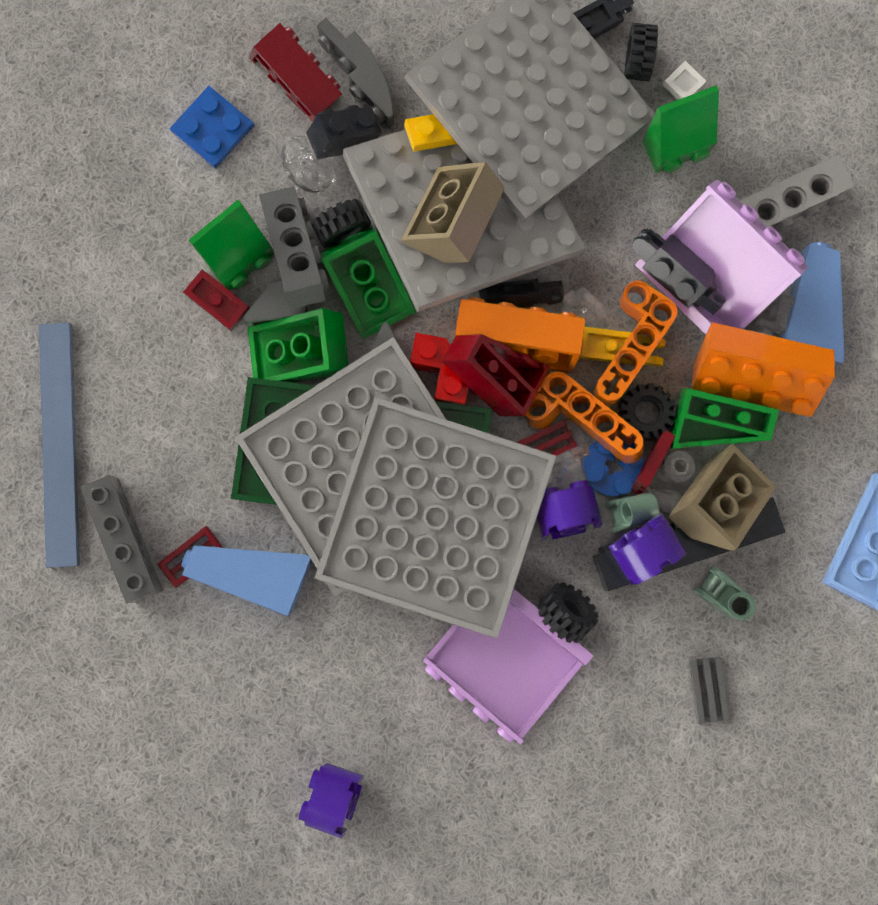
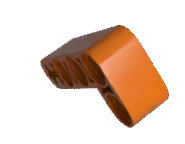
[594,281,677,406]
[525,371,644,464]

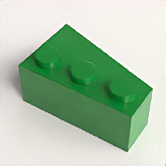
[669,388,779,449]

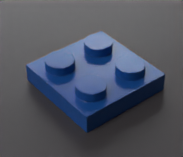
[169,85,255,169]

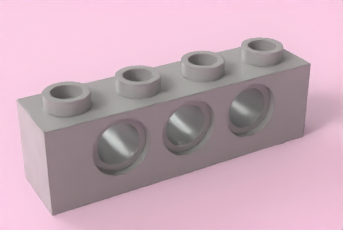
[740,155,855,232]

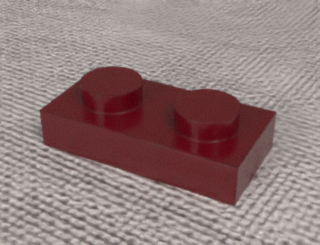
[183,269,250,332]

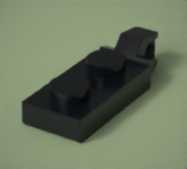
[573,0,634,39]
[478,279,564,308]

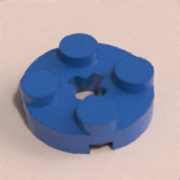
[582,436,644,497]

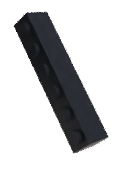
[593,497,786,591]

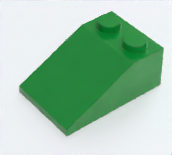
[642,85,719,173]
[189,200,274,291]
[319,226,416,339]
[248,308,349,383]

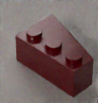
[249,23,342,122]
[442,334,551,416]

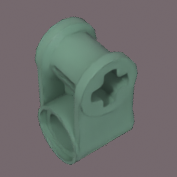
[604,492,659,532]
[693,566,756,620]

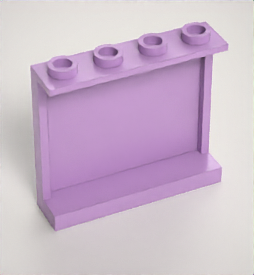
[635,179,808,334]
[423,589,593,745]

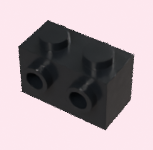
[306,105,382,160]

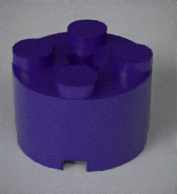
[536,480,603,540]
[608,514,687,585]
[298,763,364,839]

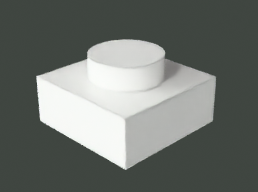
[662,61,706,100]

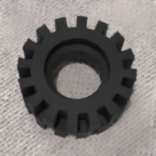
[624,23,658,81]
[311,199,371,249]
[618,383,676,440]
[538,582,599,643]

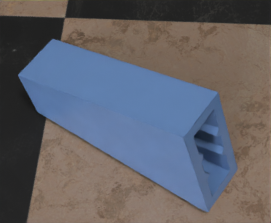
[779,242,845,367]
[181,545,312,616]

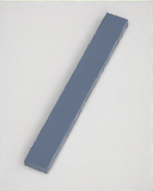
[39,323,80,568]

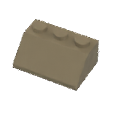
[401,162,505,263]
[669,444,777,551]

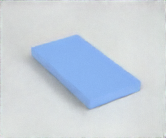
[822,473,878,611]

